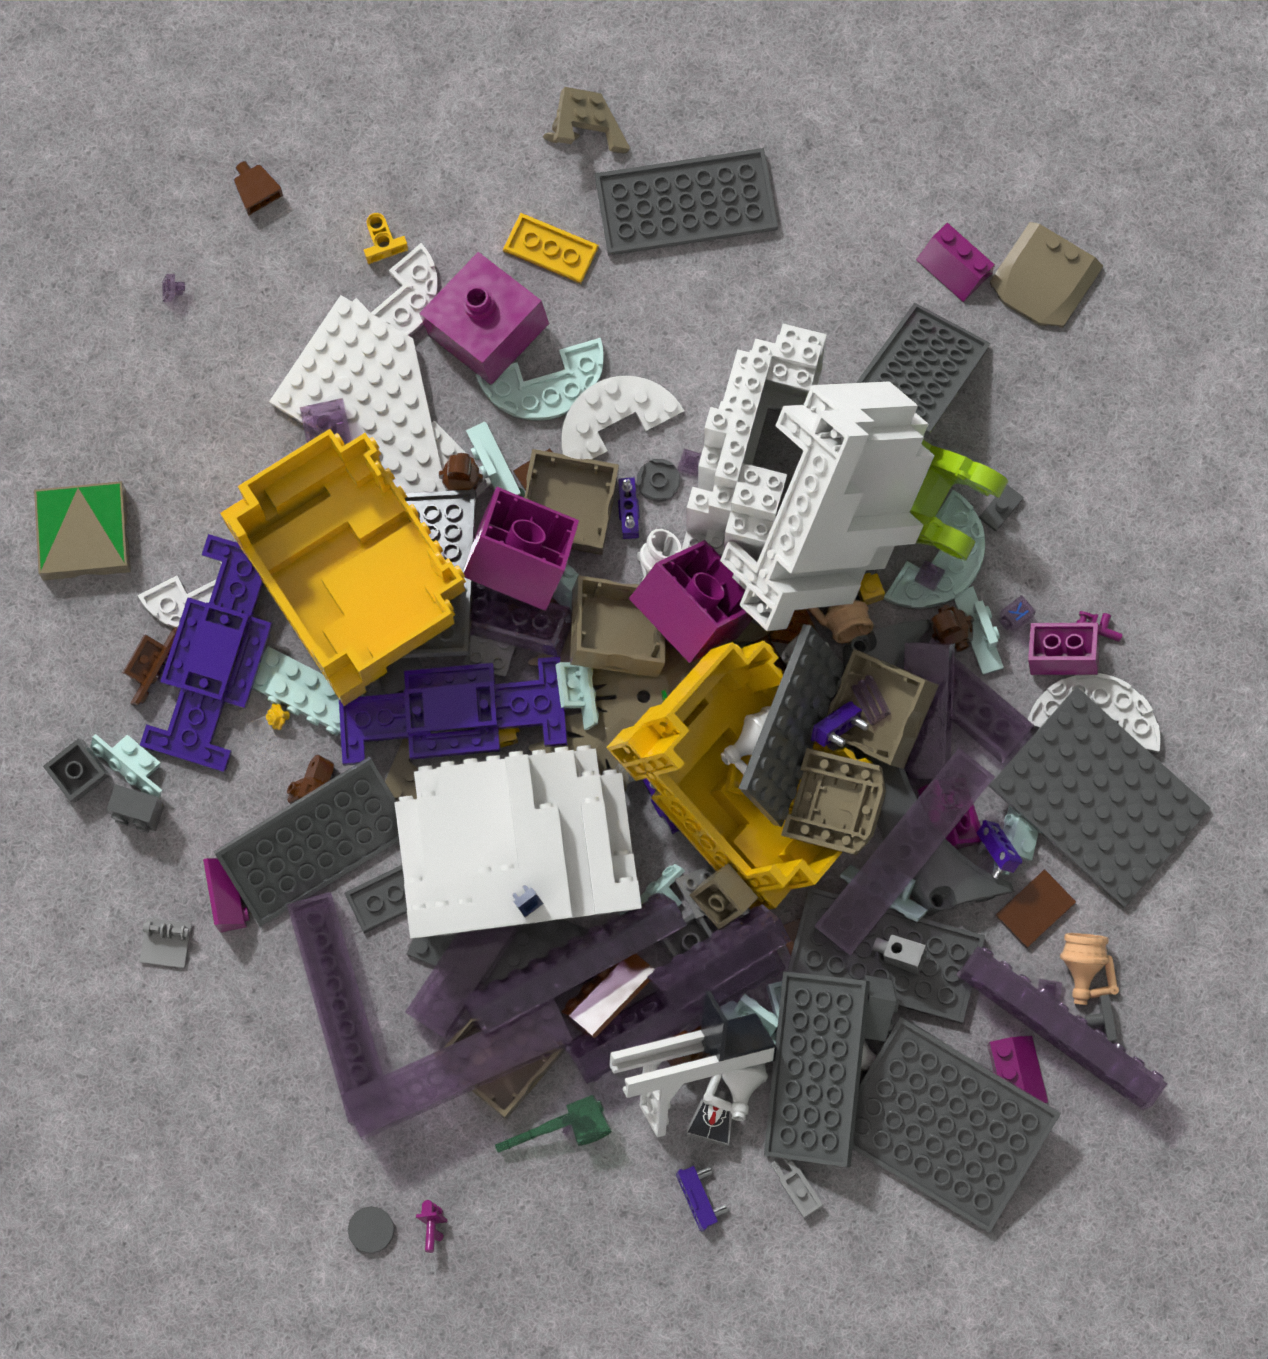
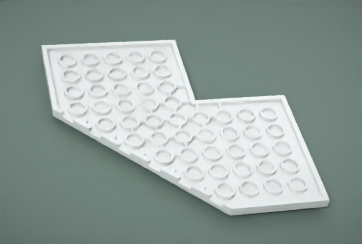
[269,295,447,493]

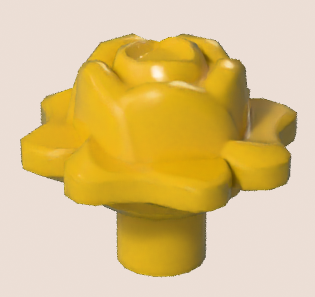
[266,703,290,730]

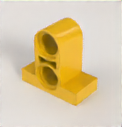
[364,213,408,264]

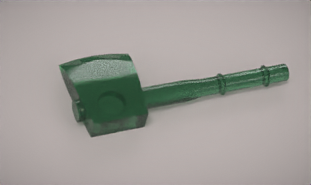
[495,1095,612,1153]

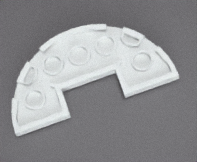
[352,243,438,336]
[561,376,684,459]
[138,562,222,628]
[1026,673,1160,753]

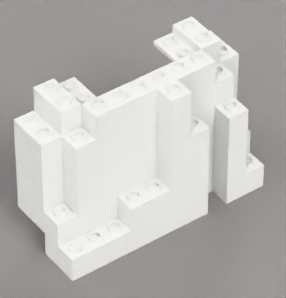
[681,324,826,562]
[720,382,935,631]
[395,745,641,939]

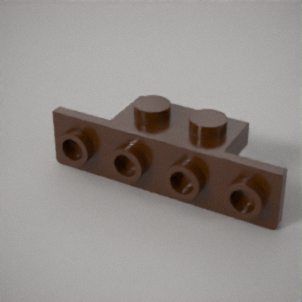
[122,626,178,706]

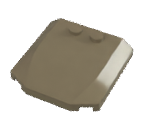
[989,222,1103,328]
[781,748,886,856]

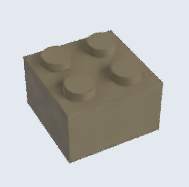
[689,863,758,929]

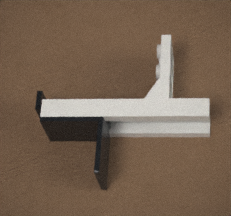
[610,990,777,1137]

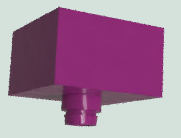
[419,252,549,385]
[463,487,579,611]
[629,540,753,663]

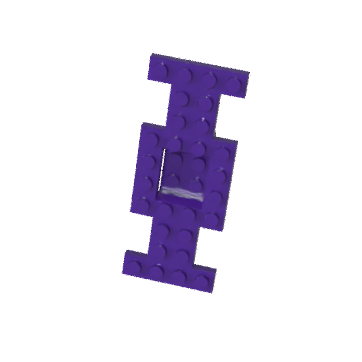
[139,534,273,772]
[339,656,567,766]

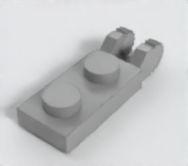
[770,1158,824,1219]

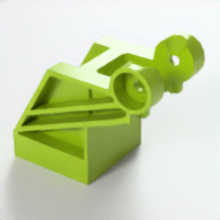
[910,440,1008,561]

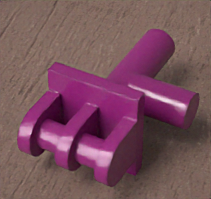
[1076,611,1122,642]
[416,1200,447,1253]

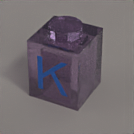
[999,595,1036,633]

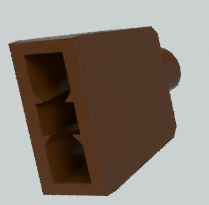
[234,161,284,216]

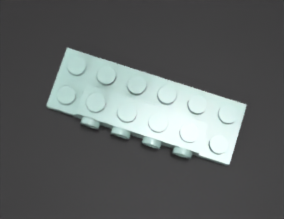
[252,646,366,743]

